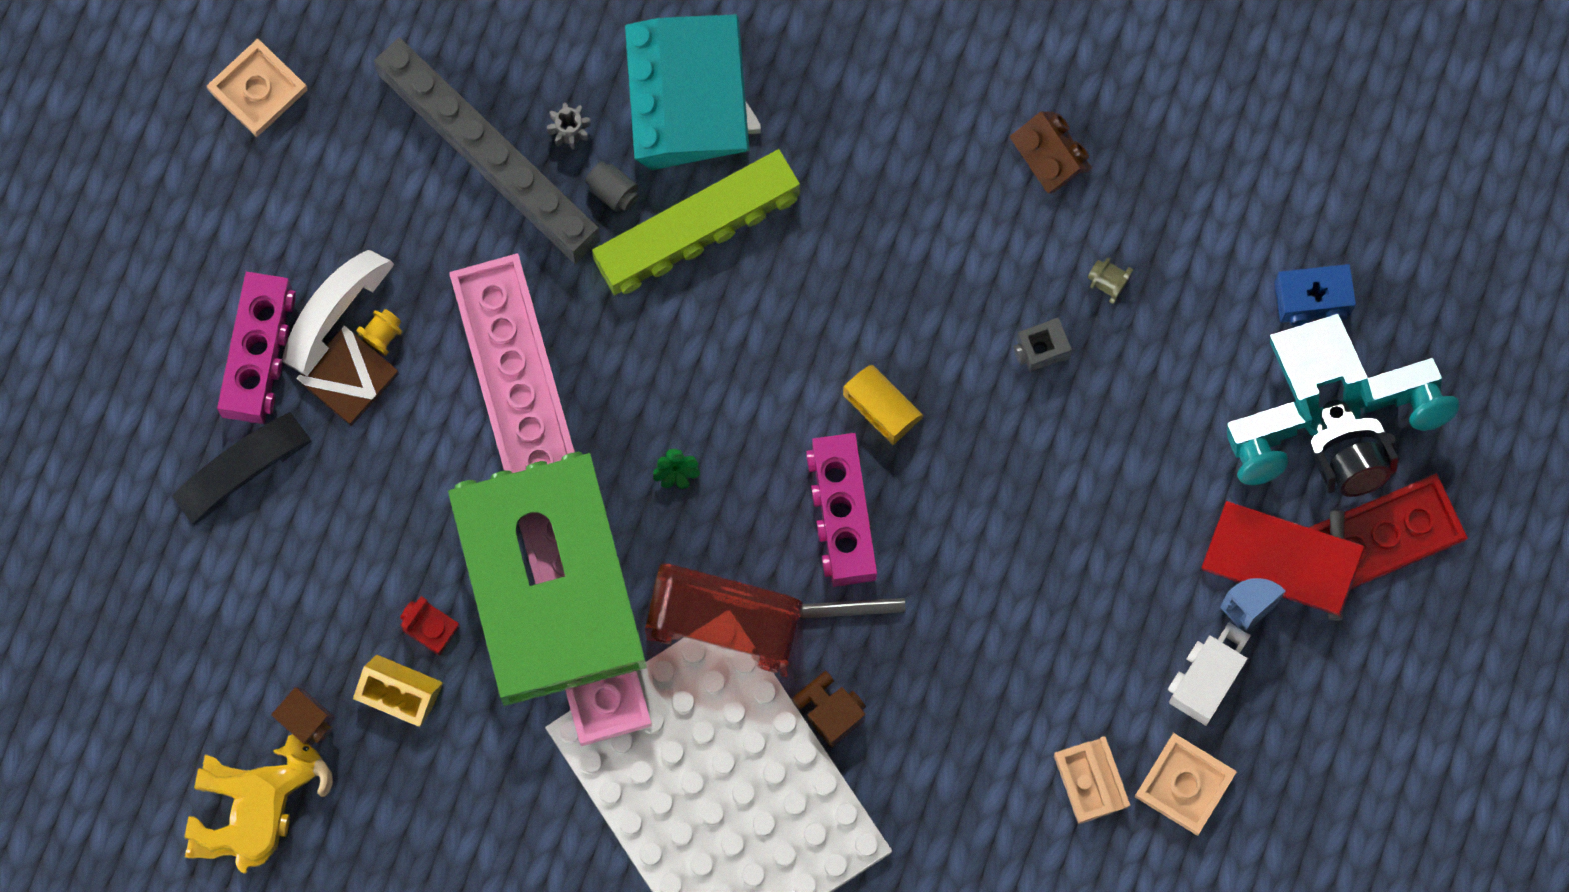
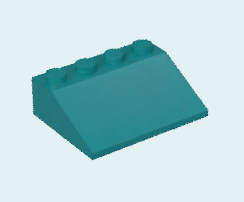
[625,15,750,170]

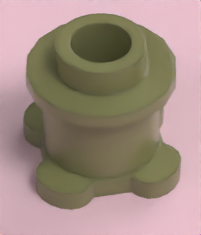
[1087,257,1134,304]

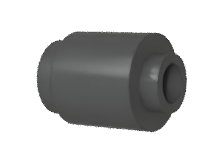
[585,161,639,212]

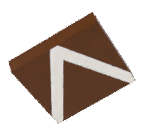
[296,326,399,427]

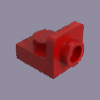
[400,596,460,656]

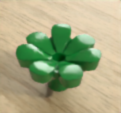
[653,448,700,489]

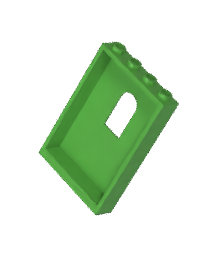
[448,452,647,706]

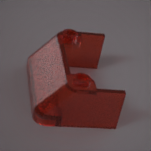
[645,564,803,677]

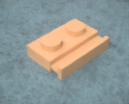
[1054,736,1130,824]

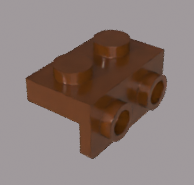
[1009,111,1092,194]

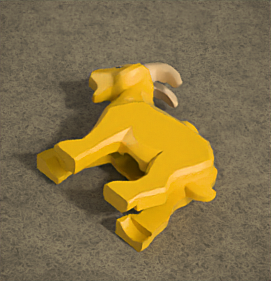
[184,734,333,874]

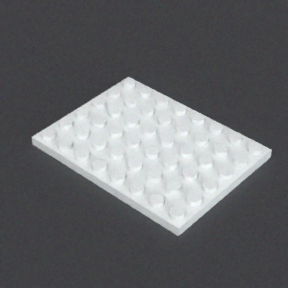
[545,608,892,892]

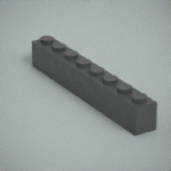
[374,37,600,264]

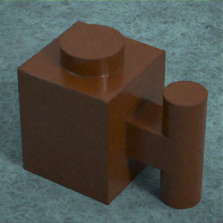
[791,670,866,749]
[271,687,336,746]

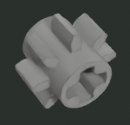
[547,103,591,149]

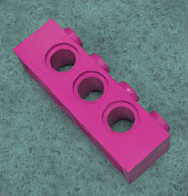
[217,272,296,424]
[806,433,877,587]

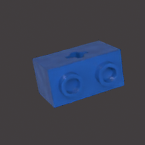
[1274,264,1356,326]

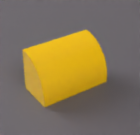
[843,365,924,445]
[353,655,443,727]

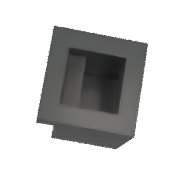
[1013,317,1072,372]

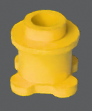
[356,309,403,356]

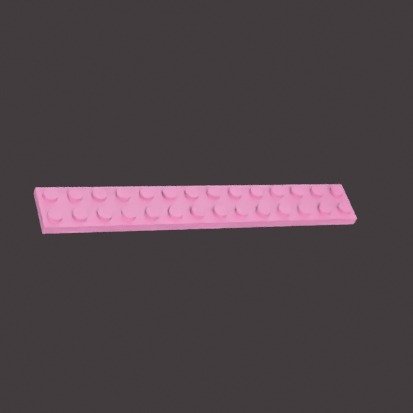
[449,253,652,747]

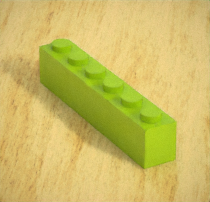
[592,149,800,296]

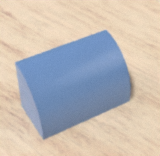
[1220,578,1285,632]

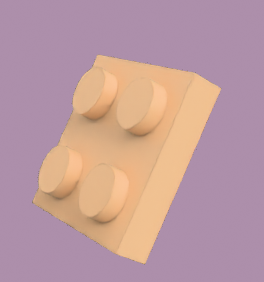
[207,39,308,137]
[1135,733,1237,836]

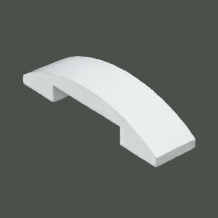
[282,250,394,376]

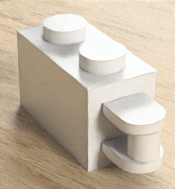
[1168,622,1251,726]

